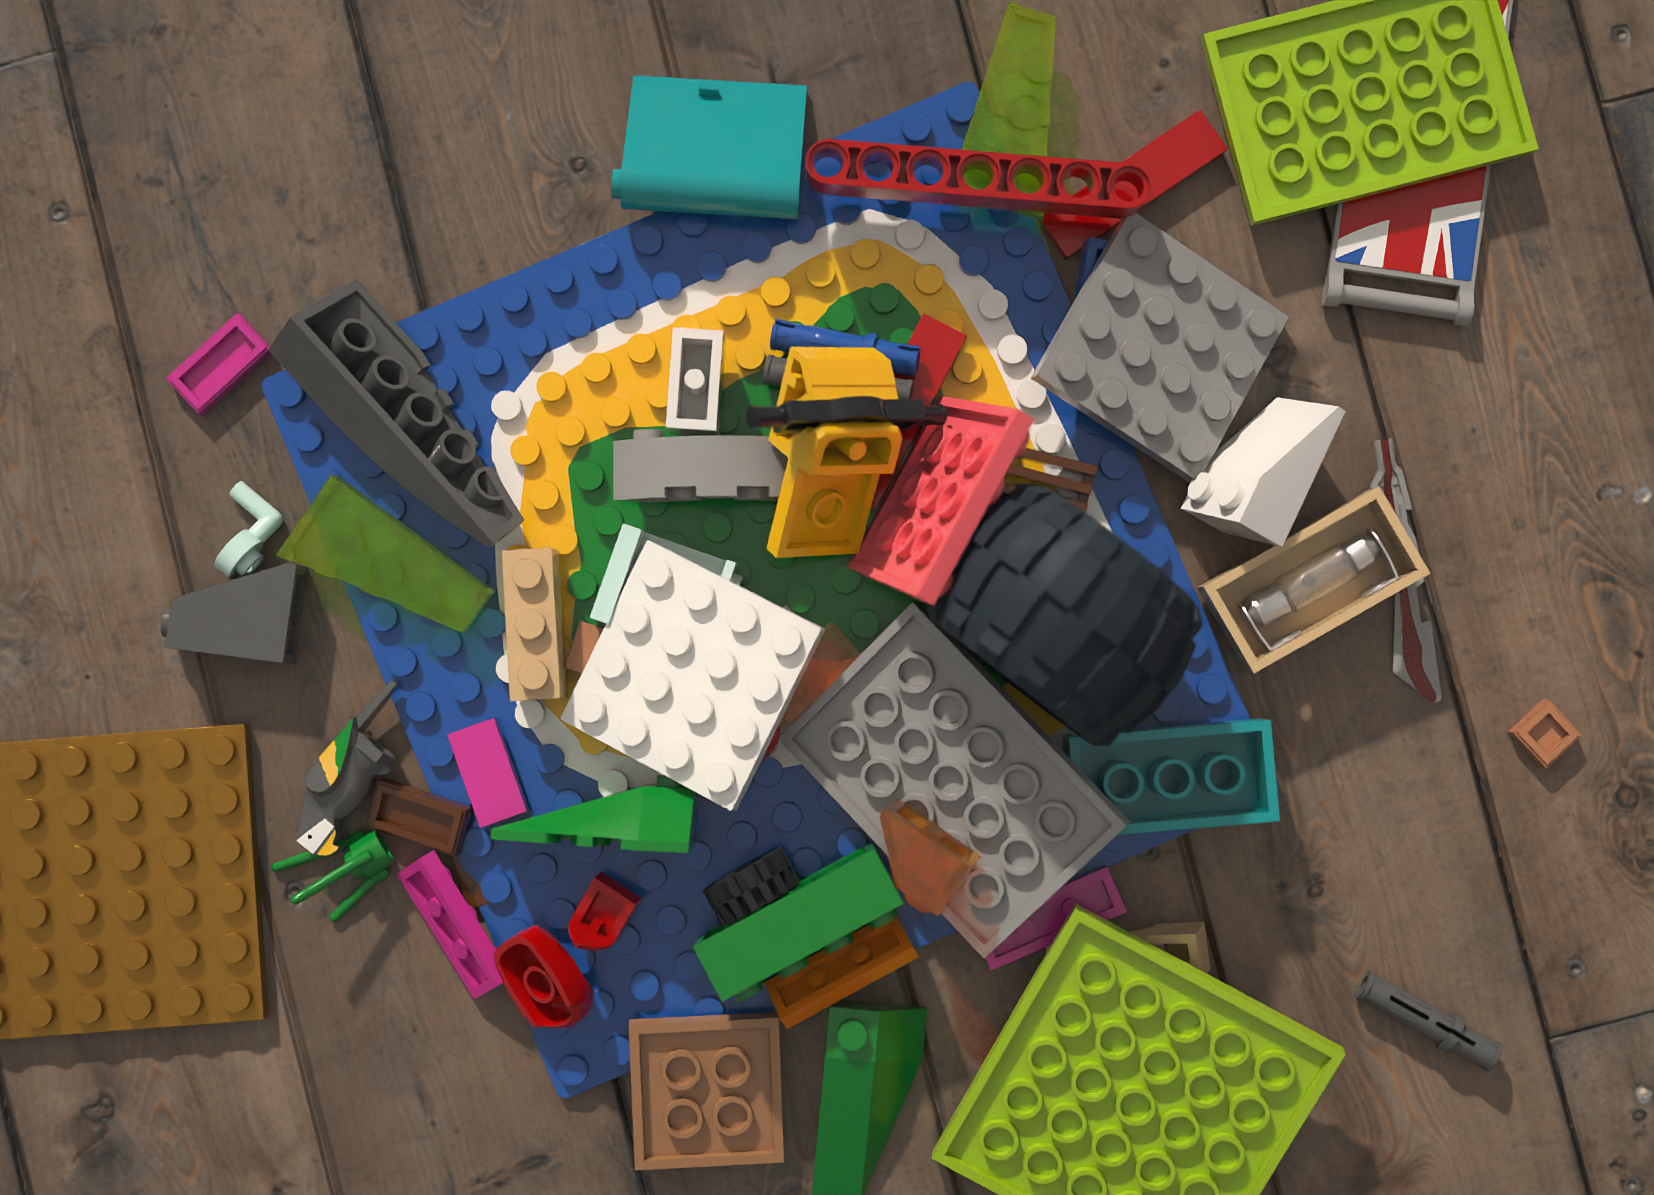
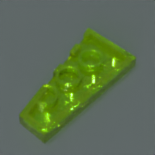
[962,1,1056,221]
[276,475,495,632]

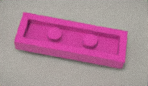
[396,850,503,999]
[985,865,1127,971]

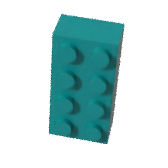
[1062,718,1280,835]

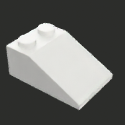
[1181,398,1346,547]

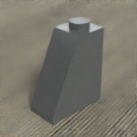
[161,563,308,664]

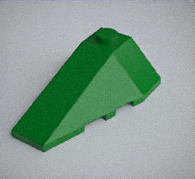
[491,775,697,853]
[812,999,927,1195]

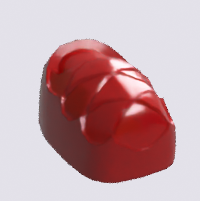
[494,925,594,1028]

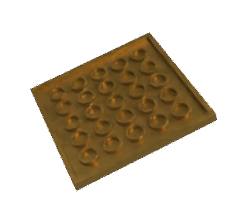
[0,724,269,1040]

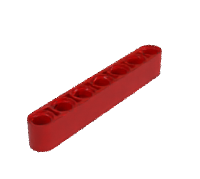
[805,139,1152,219]

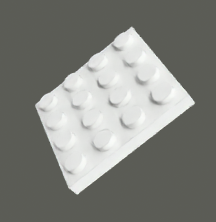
[560,540,826,811]

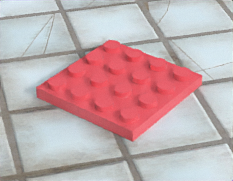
[847,395,1035,606]

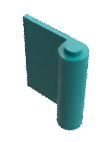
[611,75,807,220]

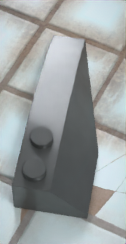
[268,280,525,548]

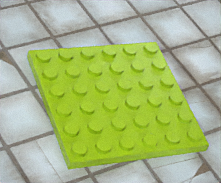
[931,903,1346,1195]

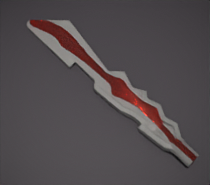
[1369,438,1442,702]

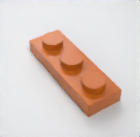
[764,916,919,1029]

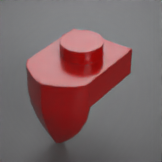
[568,871,643,951]

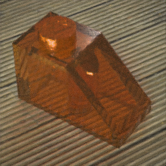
[879,799,981,917]

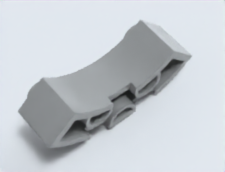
[613,429,788,503]

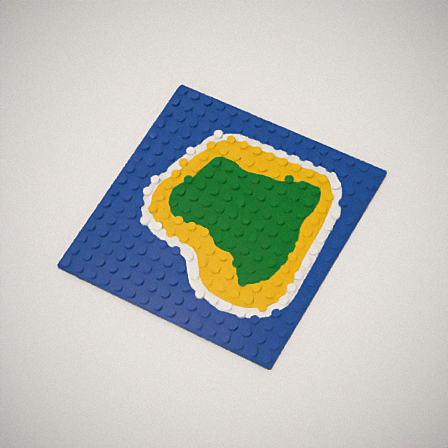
[262,82,1279,1099]

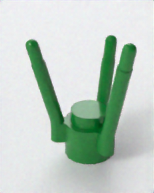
[271,829,395,922]

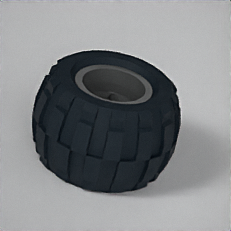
[925,484,1203,746]

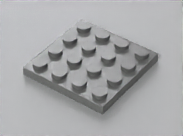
[1031,213,1289,483]

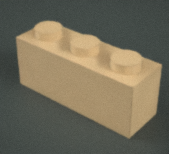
[501,547,567,701]

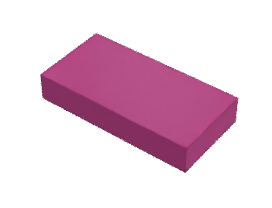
[166,312,271,416]
[447,718,529,828]

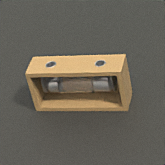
[1197,486,1430,674]

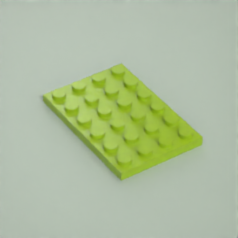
[1200,0,1539,226]

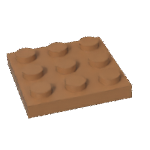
[629,1012,784,1171]

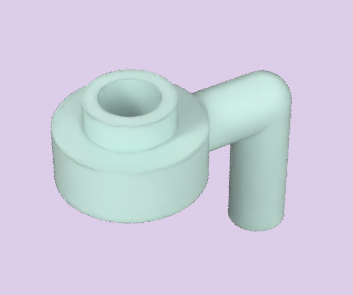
[214,481,283,579]

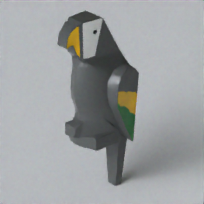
[296,680,399,857]

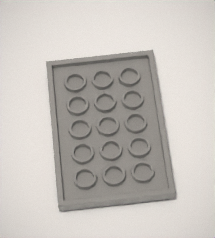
[779,600,1130,959]

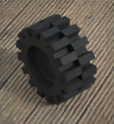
[702,846,801,926]

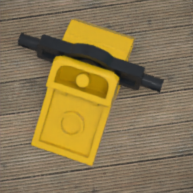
[745,347,947,558]

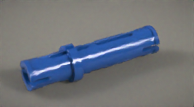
[770,318,921,378]

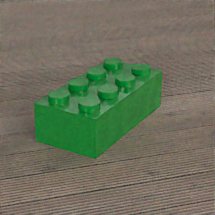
[693,842,904,1003]

